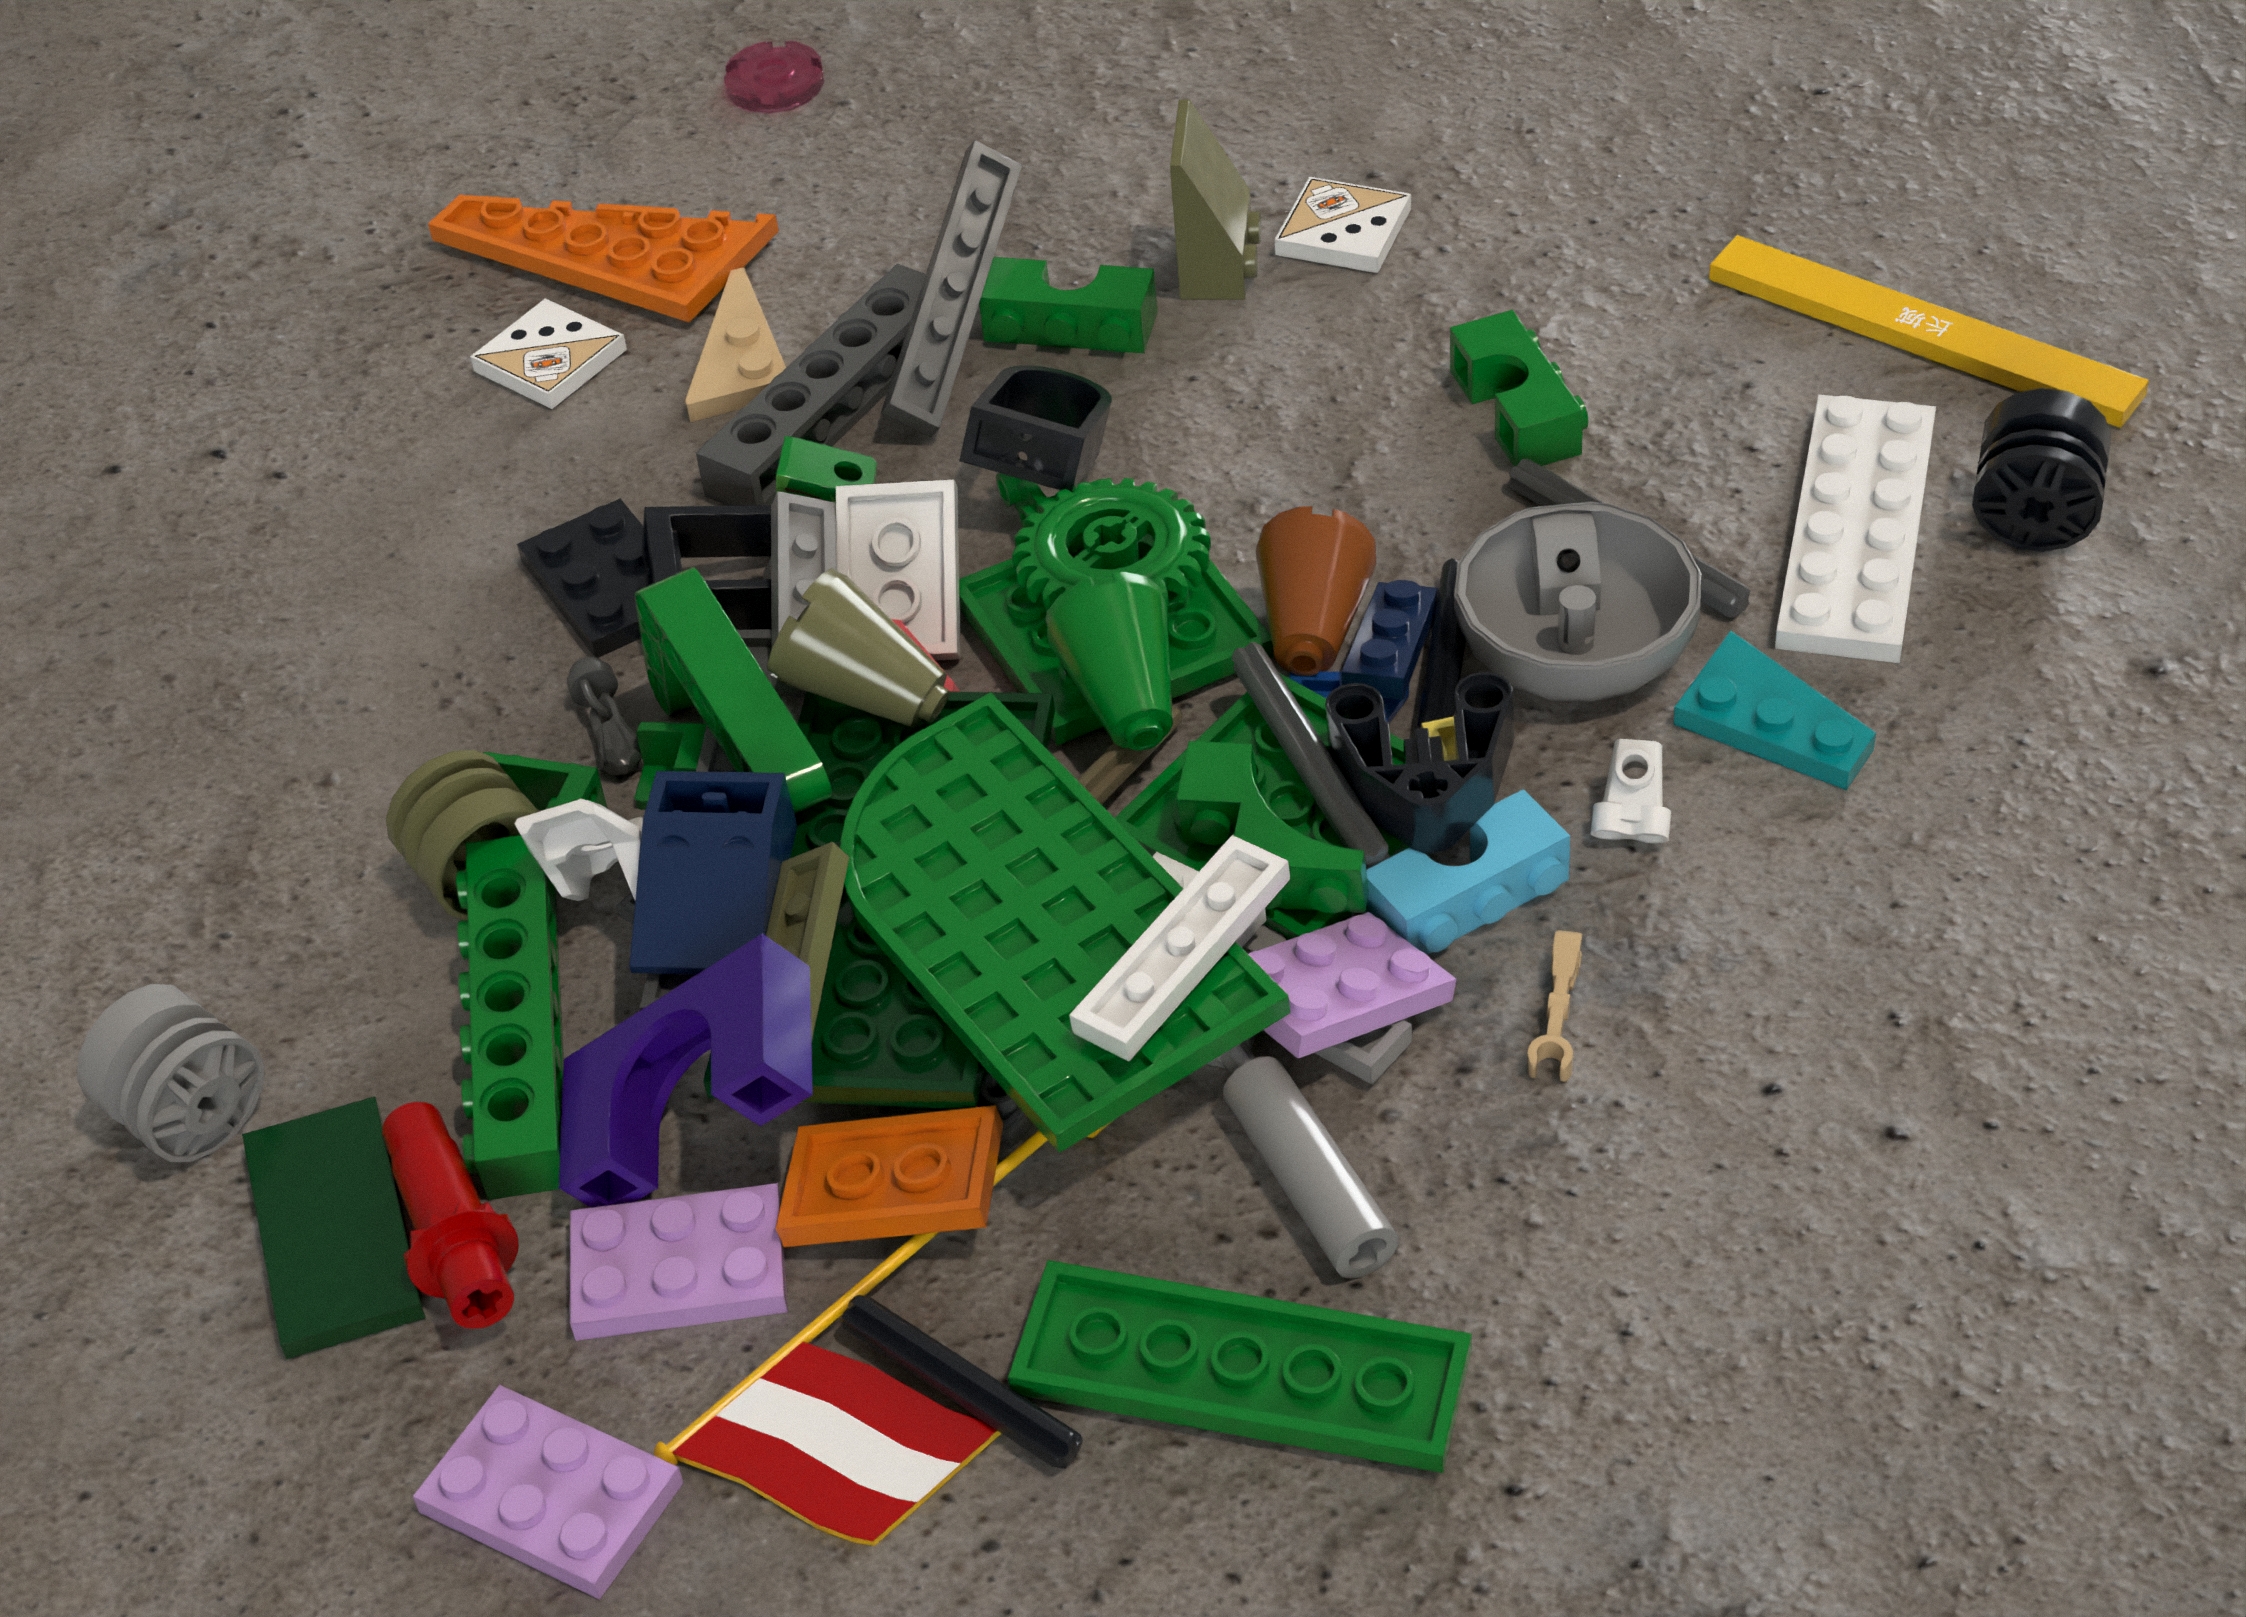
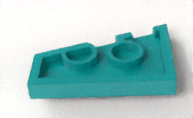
[1674,631,1876,790]

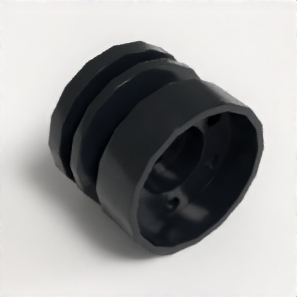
[1972,388,2111,552]

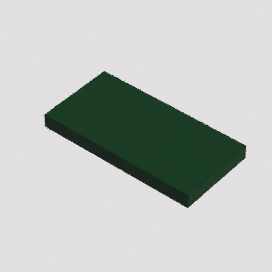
[242,1096,426,1359]

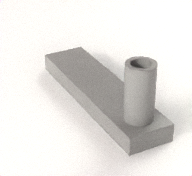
[763,491,837,698]

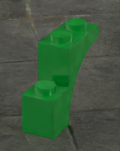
[1176,741,1369,913]

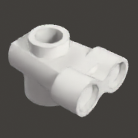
[1591,739,1671,843]

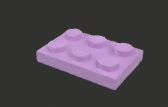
[1248,912,1457,1059]
[570,1183,788,1341]
[413,1385,684,1600]

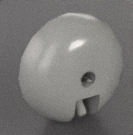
[1454,502,1702,702]

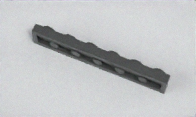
[881,140,1022,438]

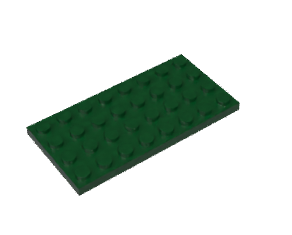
[703,691,1055,1109]

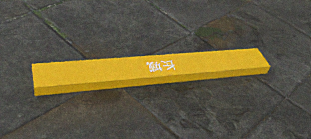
[1709,235,2149,428]

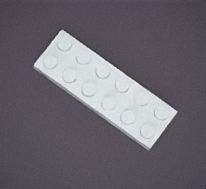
[1775,394,1936,663]

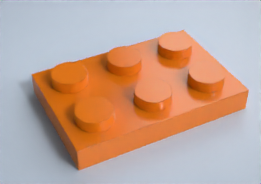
[775,1105,1003,1247]

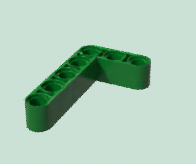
[635,567,832,814]

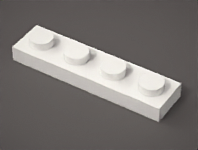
[1069,835,1290,1061]

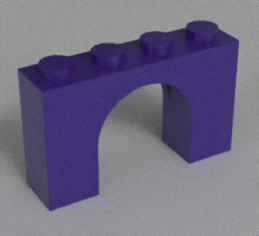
[559,933,813,1208]

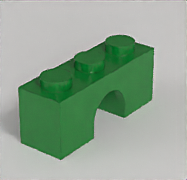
[979,257,1158,354]
[1450,310,1588,466]

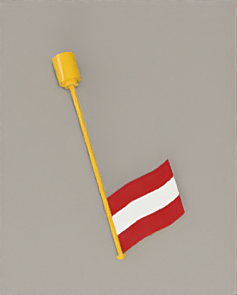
[654,1120,1114,1546]

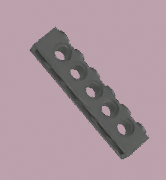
[696,264,926,506]

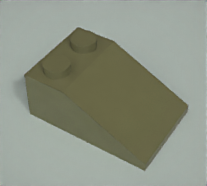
[1170,99,1261,300]

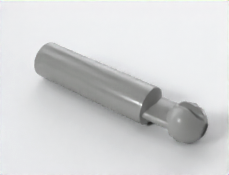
[1206,1035,1399,1279]

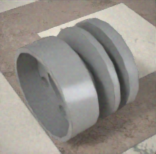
[77,984,265,1162]

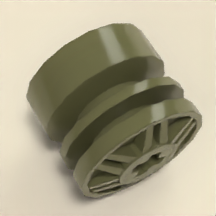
[386,750,539,920]

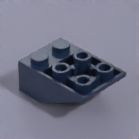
[629,771,797,975]

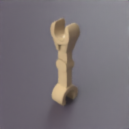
[1527,930,1582,1082]

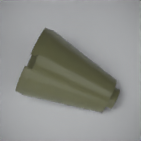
[767,568,950,728]

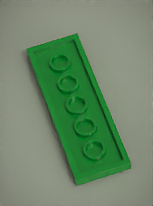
[1008,1260,1472,1473]

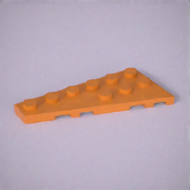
[428,194,779,323]

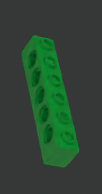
[456,835,564,1200]

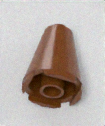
[1256,506,1377,676]

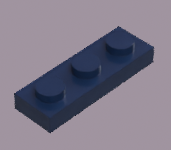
[1342,580,1438,700]

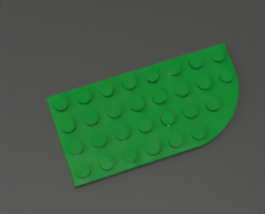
[840,692,1291,1153]

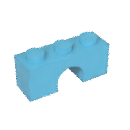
[1363,789,1570,954]

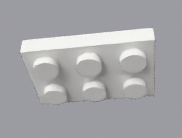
[836,480,960,661]

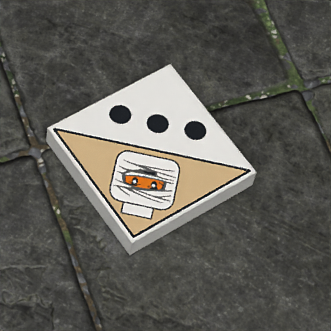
[1275,177,1411,273]
[470,298,627,409]

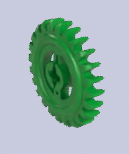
[1012,478,1211,613]

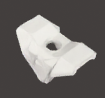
[514,799,643,901]

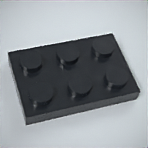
[517,498,646,658]

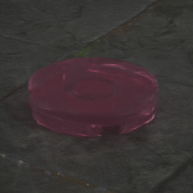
[724,41,824,113]

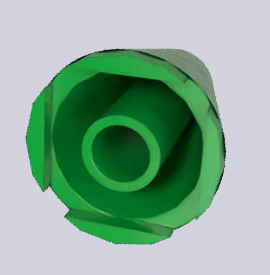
[1045,572,1173,751]

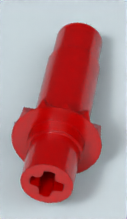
[382,1102,519,1329]

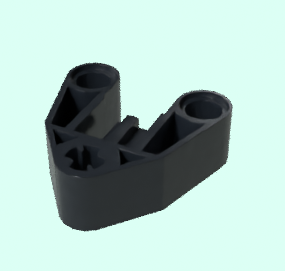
[1325,672,1514,853]

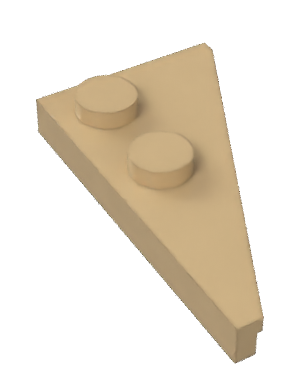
[685,267,786,422]

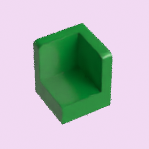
[634,722,707,810]

